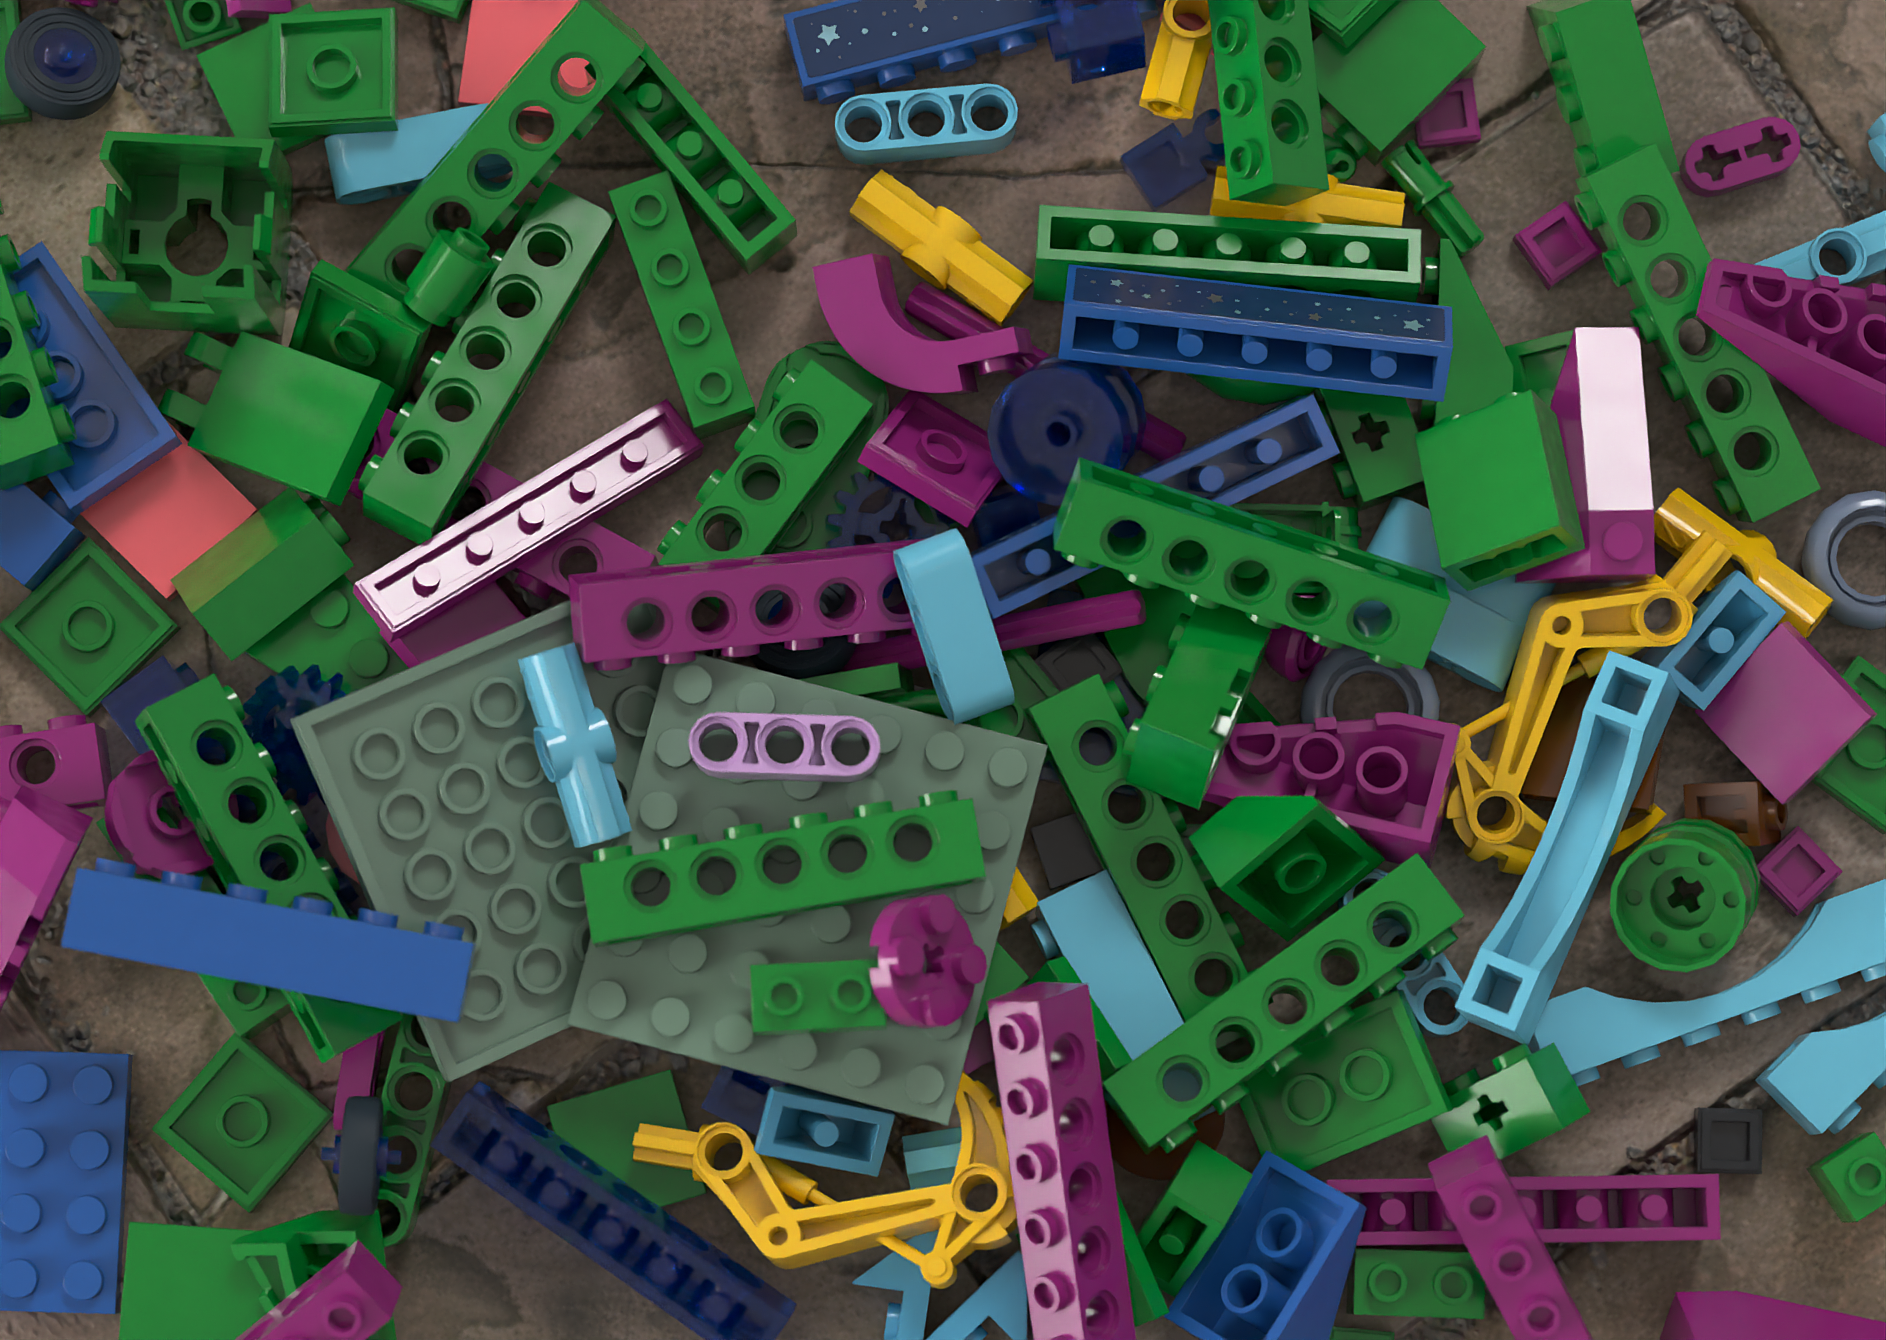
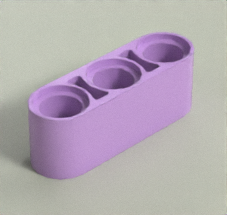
[688,712,881,782]

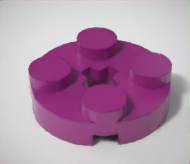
[104,750,239,879]
[869,894,987,1029]

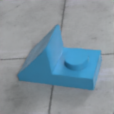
[852,1230,939,1340]
[925,1251,1027,1340]

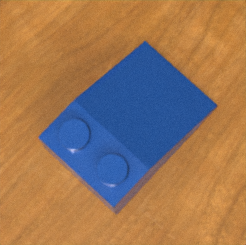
[1164,1150,1366,1340]

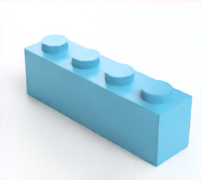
[1030,869,1215,1122]

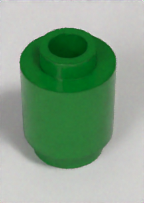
[403,227,494,327]

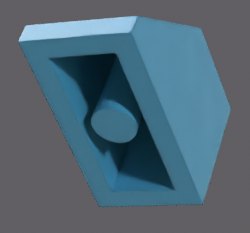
[1639,570,1786,711]
[754,1085,895,1177]

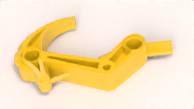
[1444,530,1733,875]
[633,1070,1018,1289]

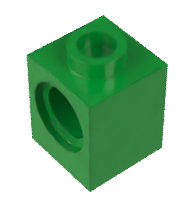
[1806,1132,1886,1223]

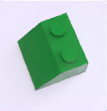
[1188,796,1385,942]

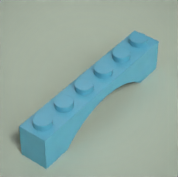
[1455,650,1680,1046]
[1529,879,1886,1086]
[1755,1011,1886,1135]

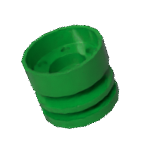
[1610,818,1761,972]

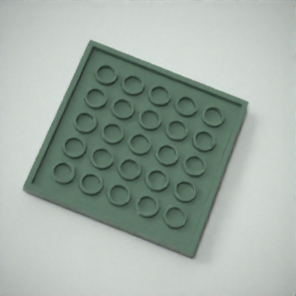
[290,600,665,1082]
[567,653,1048,1125]

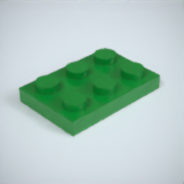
[1231,989,1454,1172]

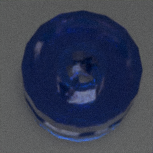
[987,352,1147,506]

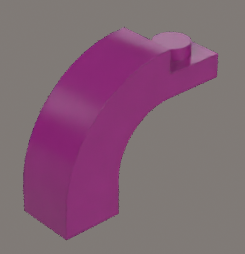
[812,253,1034,395]

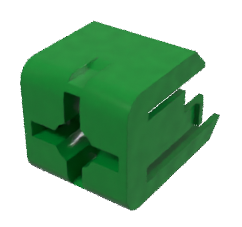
[81,131,293,336]

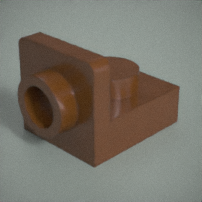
[1683,780,1788,846]

